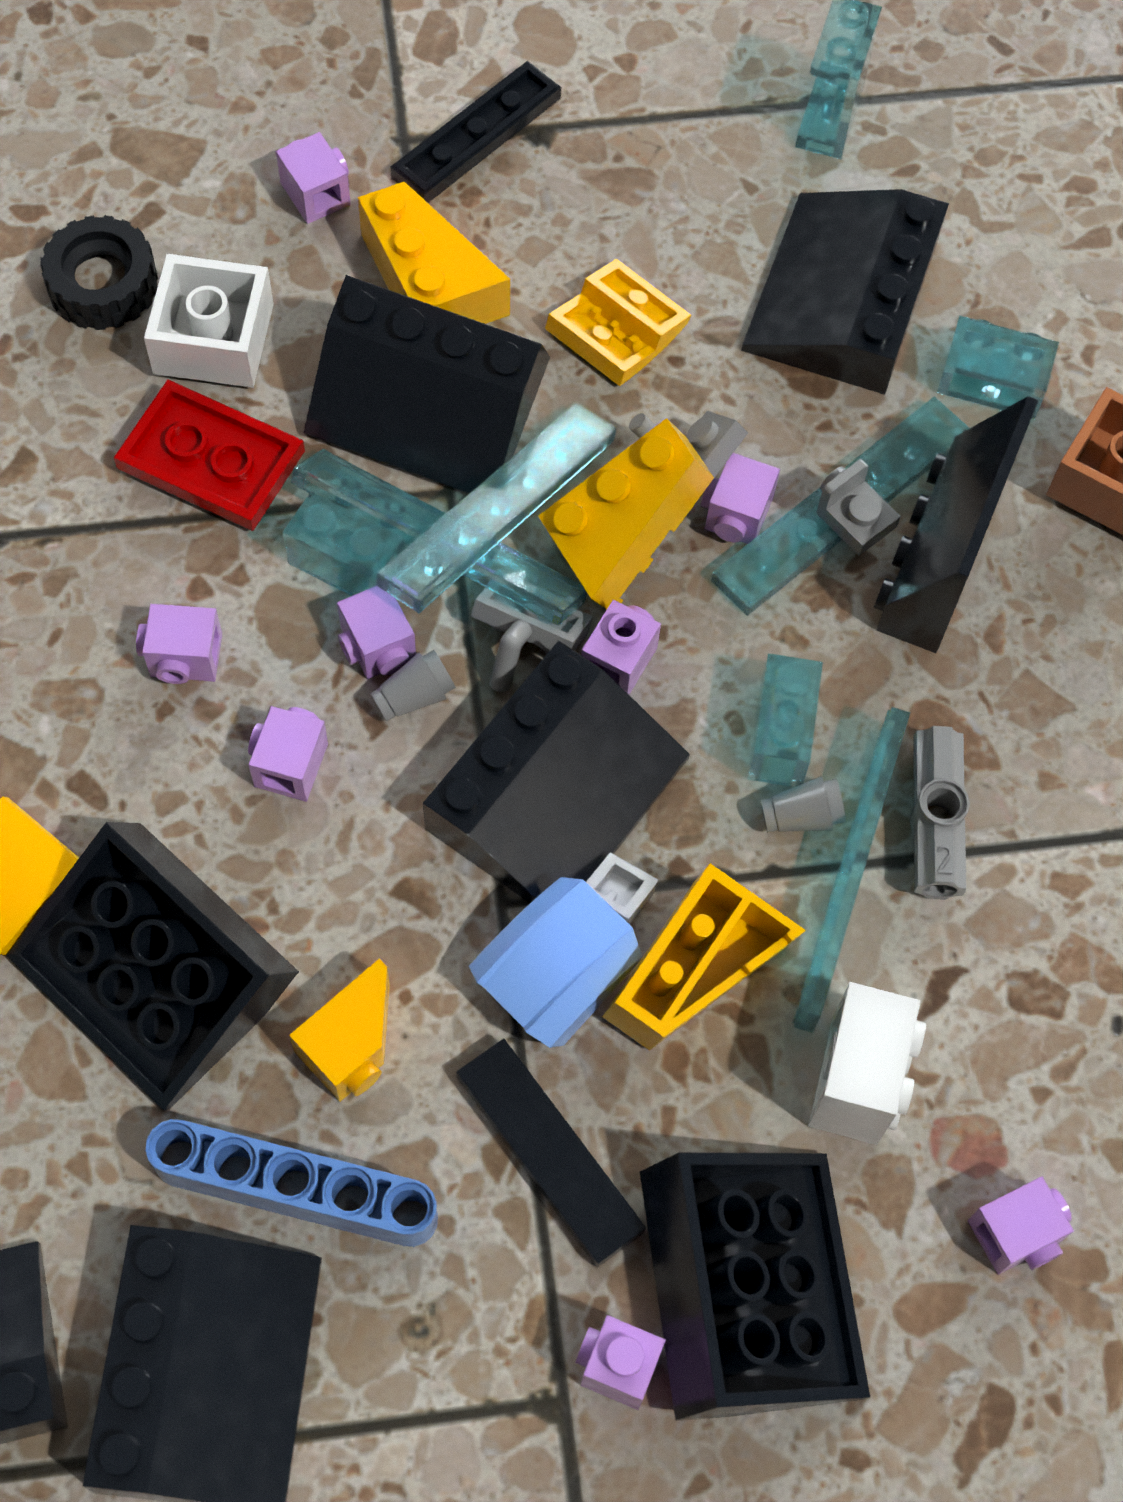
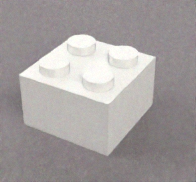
[144,254,274,388]
[808,982,926,1145]

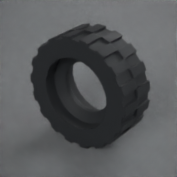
[40,215,158,330]

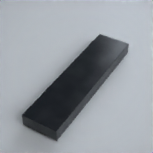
[390,60,561,203]
[456,1038,646,1268]

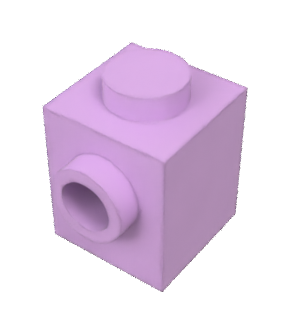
[276,132,351,224]
[700,453,780,546]
[337,582,416,679]
[581,599,661,694]
[136,604,222,684]
[248,706,328,802]
[968,1176,1074,1275]
[575,1315,666,1410]

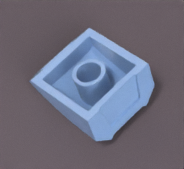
[469,877,642,1048]

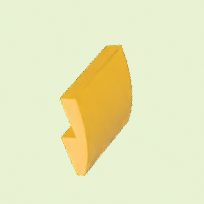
[545,259,691,386]
[0,796,79,955]

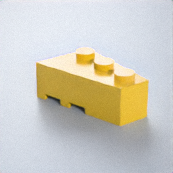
[358,182,510,324]
[538,418,714,609]
[602,863,806,1051]

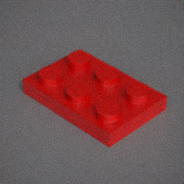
[114,379,305,531]

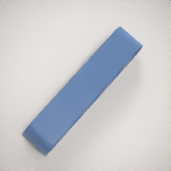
[145,1119,438,1247]

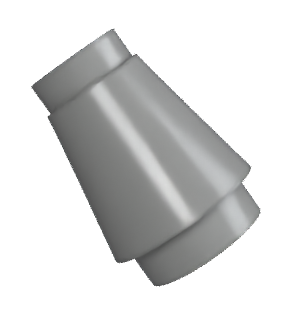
[370,650,456,721]
[761,776,846,833]

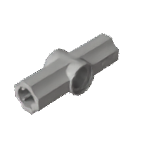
[909,726,970,900]

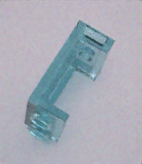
[795,0,882,159]

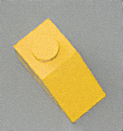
[289,958,390,1102]

